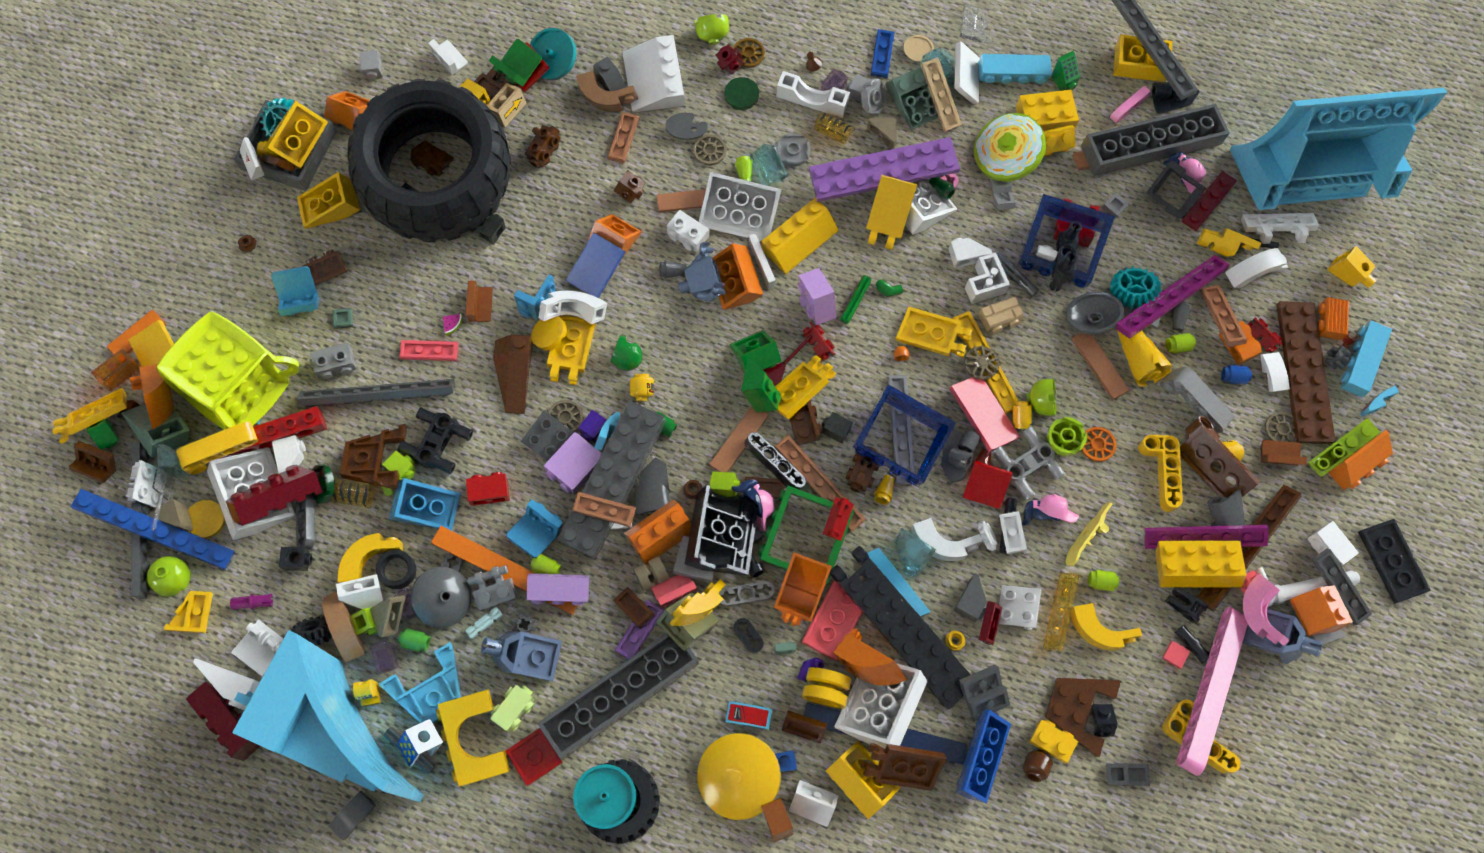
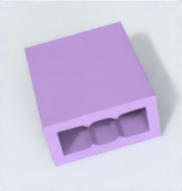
[544,432,602,495]

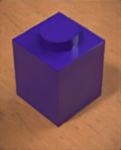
[579,410,607,443]

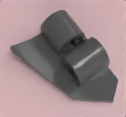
[941,426,981,483]
[634,457,670,516]
[1207,488,1245,526]

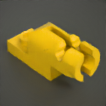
[1197,228,1261,257]

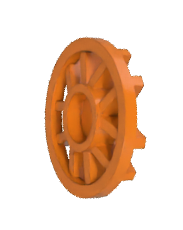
[1081,427,1116,462]

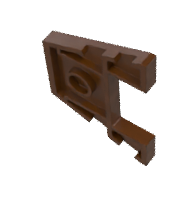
[339,424,407,490]
[1045,678,1121,757]

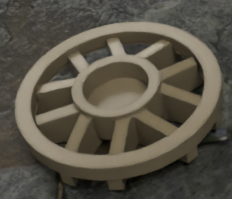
[693,134,727,165]
[964,345,1000,380]
[548,400,583,432]
[1265,412,1297,442]

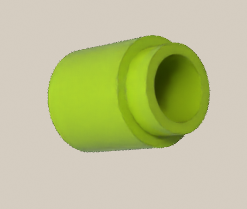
[1165,333,1196,354]
[530,554,561,574]
[1088,569,1119,592]

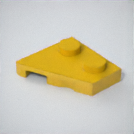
[164,591,213,633]

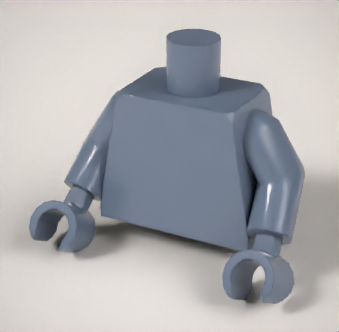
[678,242,726,302]

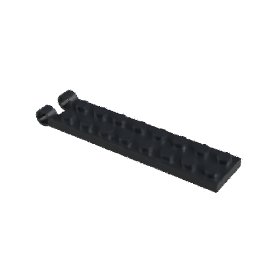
[829,546,971,710]

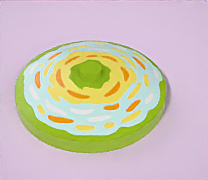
[974,113,1046,182]

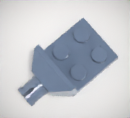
[1242,609,1323,664]
[481,631,562,681]

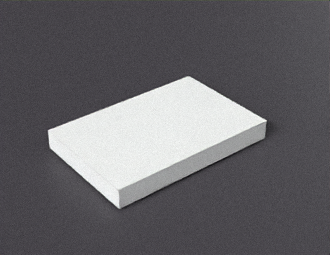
[955,41,979,104]

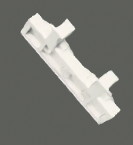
[1241,213,1319,244]

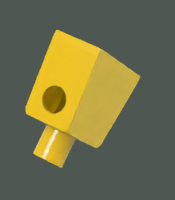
[1327,246,1376,288]

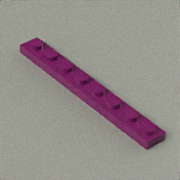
[1115,255,1230,339]

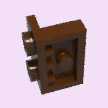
[303,249,348,285]
[789,400,822,446]

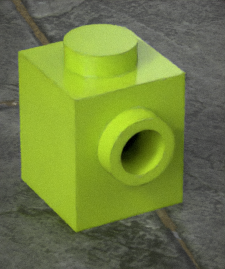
[382,450,416,480]
[709,471,740,497]
[350,607,378,636]

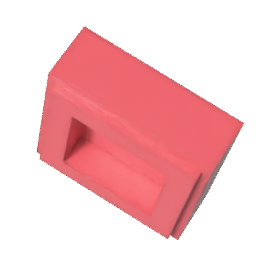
[1162,641,1190,669]

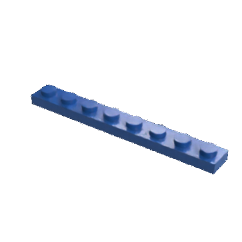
[70,489,235,571]

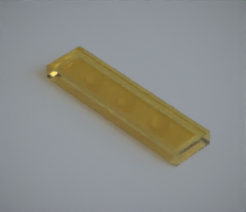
[1043,573,1080,651]

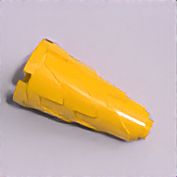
[1117,316,1173,387]

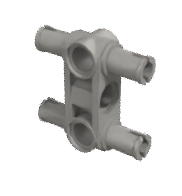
[991,426,1066,500]

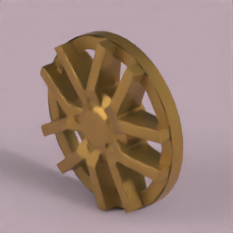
[733,38,765,67]

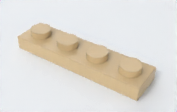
[920,57,962,132]

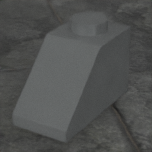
[593,57,627,91]
[953,573,987,623]

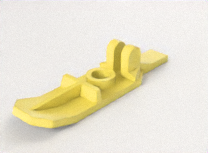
[1066,502,1112,566]

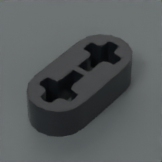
[734,618,764,654]

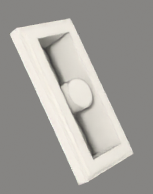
[240,137,264,180]

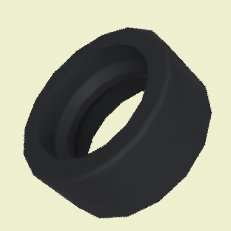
[376,550,417,589]

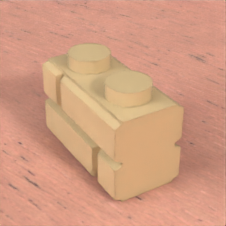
[978,297,1024,334]

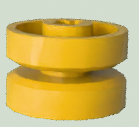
[802,667,852,708]

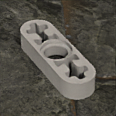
[718,581,775,607]

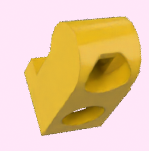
[353,679,381,707]

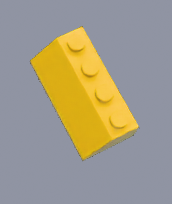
[761,197,839,275]

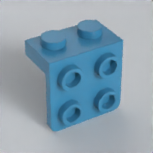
[271,266,319,316]
[514,274,556,320]
[507,500,563,558]

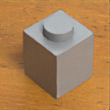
[360,50,382,80]
[847,74,869,103]

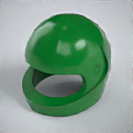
[610,335,643,371]

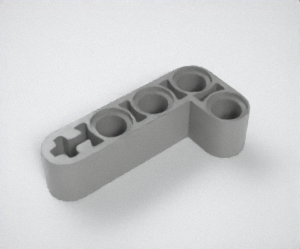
[1160,367,1234,433]

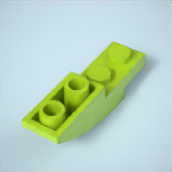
[1308,418,1381,478]

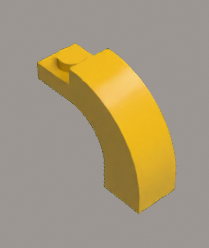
[338,533,403,583]
[1069,603,1142,651]

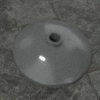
[1066,292,1124,335]
[411,567,471,628]

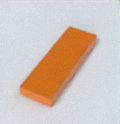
[107,310,166,361]

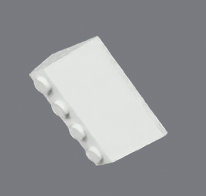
[622,35,684,113]
[699,172,782,241]
[905,178,957,235]
[207,447,295,540]
[193,658,260,710]
[834,664,927,749]

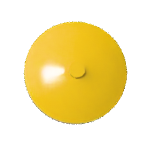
[697,733,781,820]

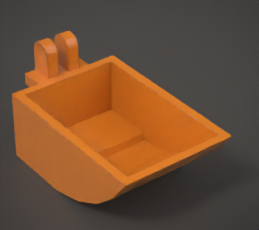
[130,364,174,430]
[774,552,832,626]
[833,628,907,686]

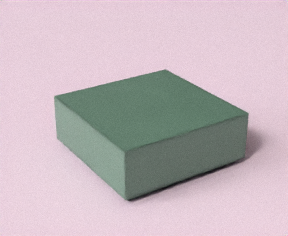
[332,308,354,329]
[774,642,796,655]

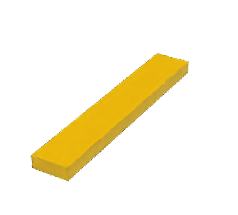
[953,311,1019,414]

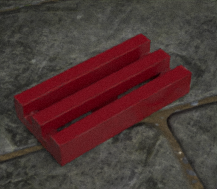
[978,601,1002,646]

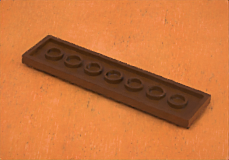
[1276,301,1336,444]

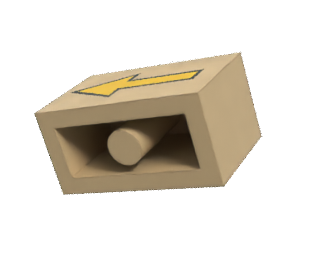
[487,83,526,128]

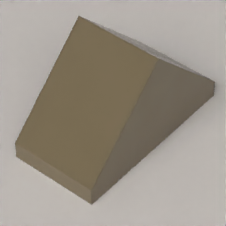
[867,118,897,149]
[149,499,193,532]
[370,595,406,637]

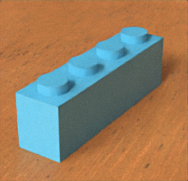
[977,54,1052,84]
[1341,320,1392,397]

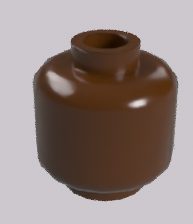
[1022,749,1053,782]

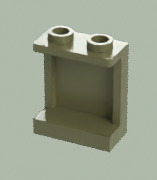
[656,592,719,651]

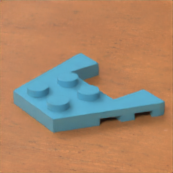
[379,642,461,724]

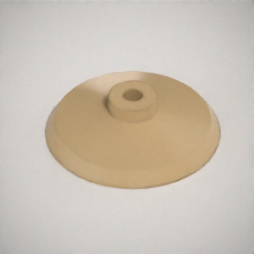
[903,35,934,61]

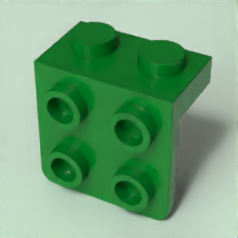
[489,39,542,87]

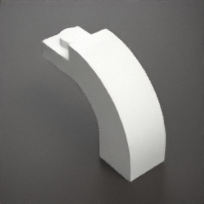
[1225,248,1289,288]
[539,291,607,324]
[911,518,982,561]

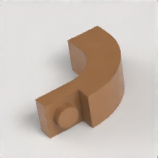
[576,71,638,112]
[322,592,365,663]

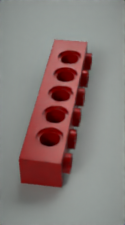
[219,406,327,459]

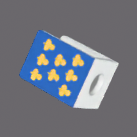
[397,719,443,767]

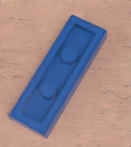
[870,29,895,78]

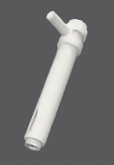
[1255,567,1360,607]

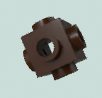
[614,170,645,203]

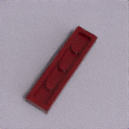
[1181,171,1237,232]

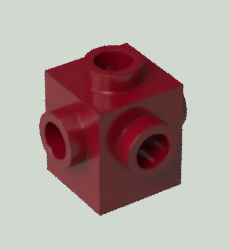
[715,44,745,74]

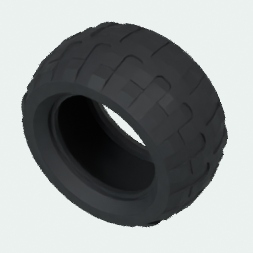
[347,79,511,243]

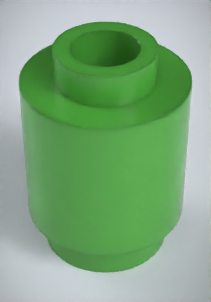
[398,628,431,653]

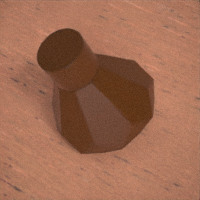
[806,52,822,72]

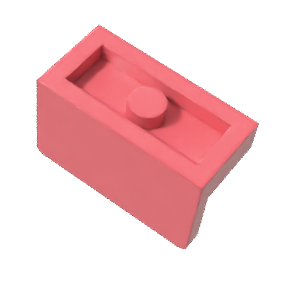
[651,575,697,608]

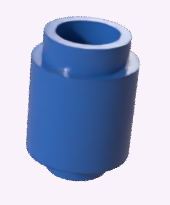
[1221,365,1252,385]

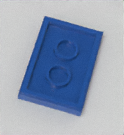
[566,232,626,298]

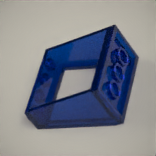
[1018,194,1115,288]
[852,384,956,486]

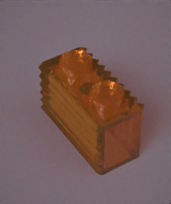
[91,348,141,392]

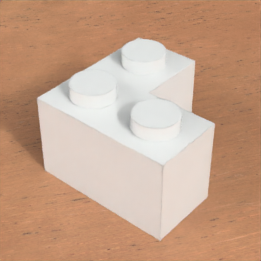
[965,253,1010,304]

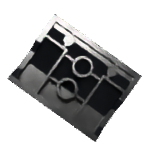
[684,485,759,576]

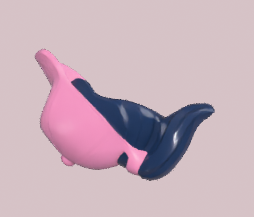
[1163,152,1206,194]
[732,479,775,532]
[1022,494,1079,525]

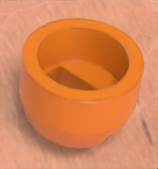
[894,346,909,361]

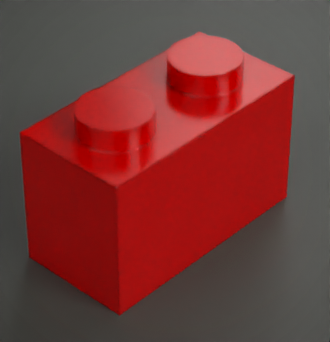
[466,472,510,506]

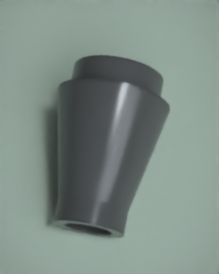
[659,260,687,278]
[1172,303,1191,331]

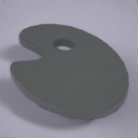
[665,113,708,140]

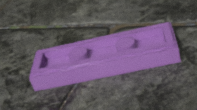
[614,600,664,660]

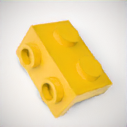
[1043,125,1076,156]
[1029,719,1078,764]

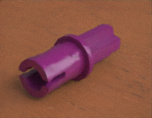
[230,594,273,610]

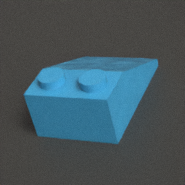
[389,478,461,531]

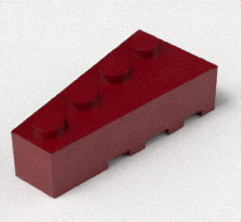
[225,465,323,526]
[186,681,260,761]

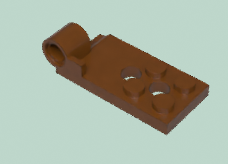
[1180,416,1260,498]

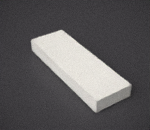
[748,234,775,290]

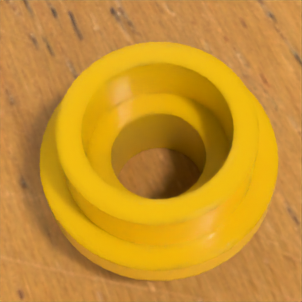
[945,630,965,651]

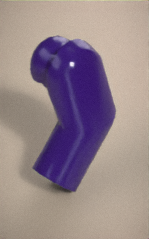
[797,658,824,682]

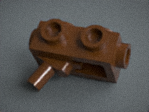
[525,125,561,167]
[846,446,881,493]

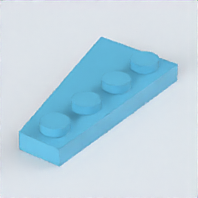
[868,548,930,617]

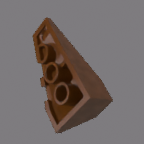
[493,334,533,414]

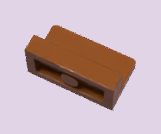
[466,281,493,322]
[1261,440,1307,466]

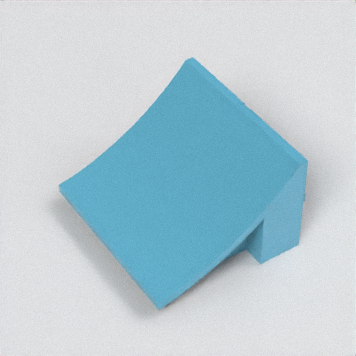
[1230,88,1447,210]
[232,630,424,802]

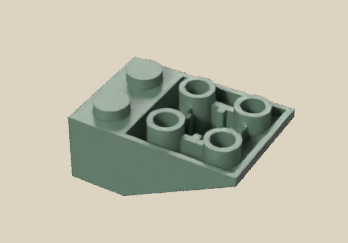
[885,67,939,130]
[122,403,190,458]

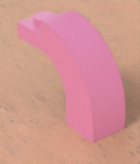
[1243,573,1289,646]

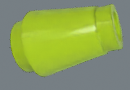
[735,156,752,182]

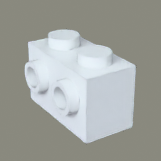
[667,210,709,253]
[1307,521,1359,566]

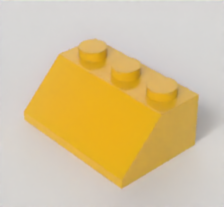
[826,740,901,819]

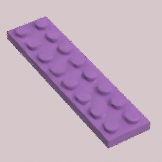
[809,137,960,202]

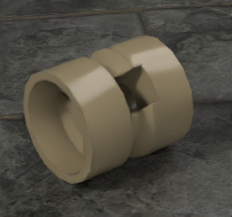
[633,556,669,592]

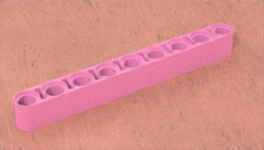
[1177,606,1248,776]

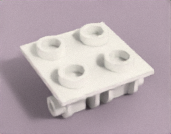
[126,460,166,509]
[999,585,1041,630]
[231,620,284,676]

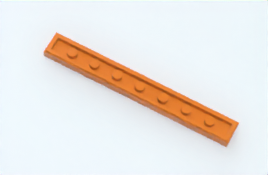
[431,526,578,615]

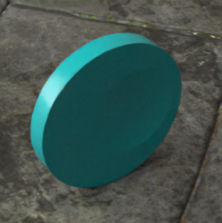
[530,28,577,80]
[573,764,636,829]

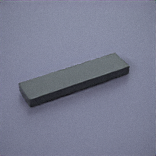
[1312,549,1372,625]

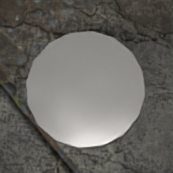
[861,78,886,115]
[776,133,811,166]

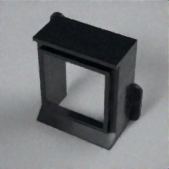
[1147,161,1206,219]

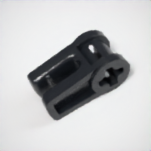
[1164,587,1208,624]

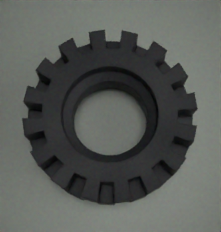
[291,616,332,646]

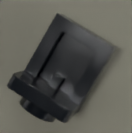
[1091,704,1118,737]

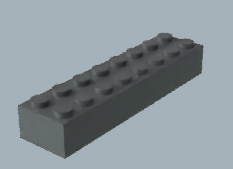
[1081,104,1230,176]
[557,401,666,560]
[537,633,699,761]

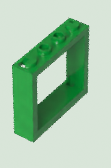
[758,486,855,586]

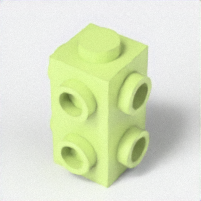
[490,685,535,733]

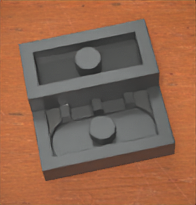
[959,665,1010,721]

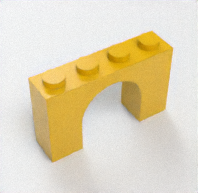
[436,689,510,787]

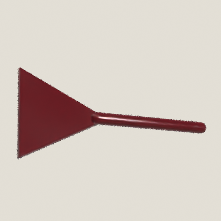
[763,335,813,386]

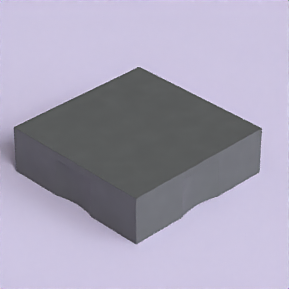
[234,100,337,191]

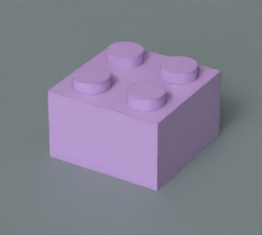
[797,268,837,325]

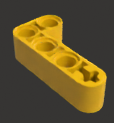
[176,422,258,475]
[1138,435,1183,512]
[1162,699,1241,774]

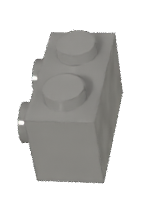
[310,343,357,380]

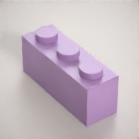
[527,573,590,605]

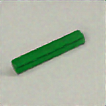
[840,275,871,324]

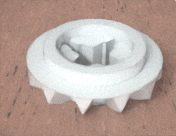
[978,520,998,551]

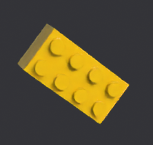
[1155,541,1247,587]

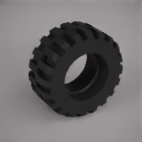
[582,759,660,844]

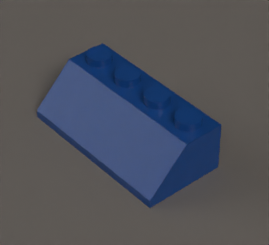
[955,709,1011,804]

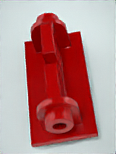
[1247,317,1283,353]
[803,322,835,361]
[823,497,854,541]

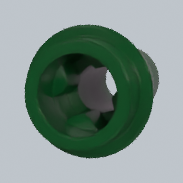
[929,177,956,200]

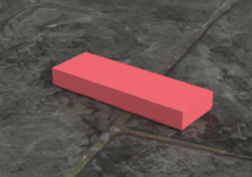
[399,340,459,361]

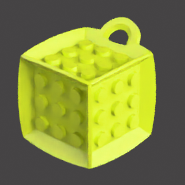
[157,311,299,430]

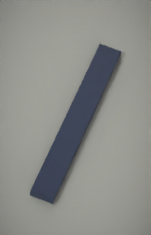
[804,703,967,765]

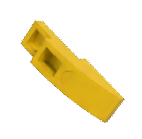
[669,579,726,626]

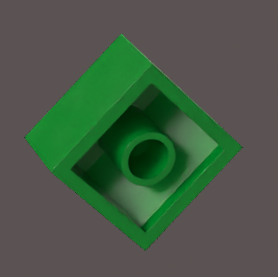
[729,330,782,373]
[741,359,781,413]

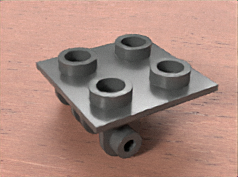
[521,411,574,461]

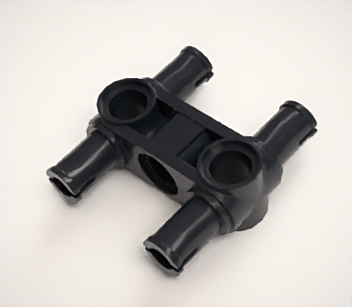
[1049,221,1082,292]
[397,407,474,475]

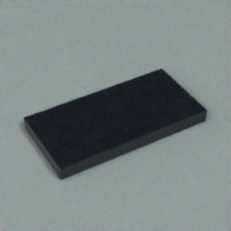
[1358,519,1431,604]

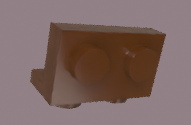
[410,140,454,177]
[69,441,116,483]

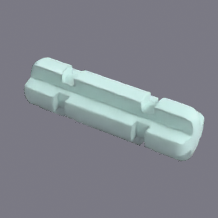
[466,607,503,639]

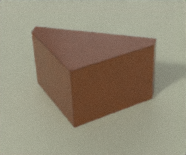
[761,798,793,843]

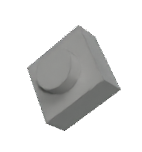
[1102,193,1129,219]

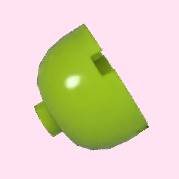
[694,14,729,45]
[1027,378,1057,416]
[1046,417,1087,457]
[147,556,191,597]

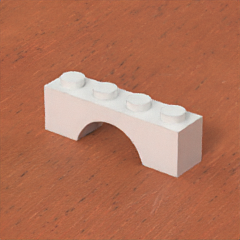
[776,71,850,118]

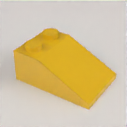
[263,101,328,169]
[297,172,360,229]

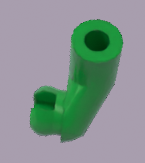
[876,279,903,297]

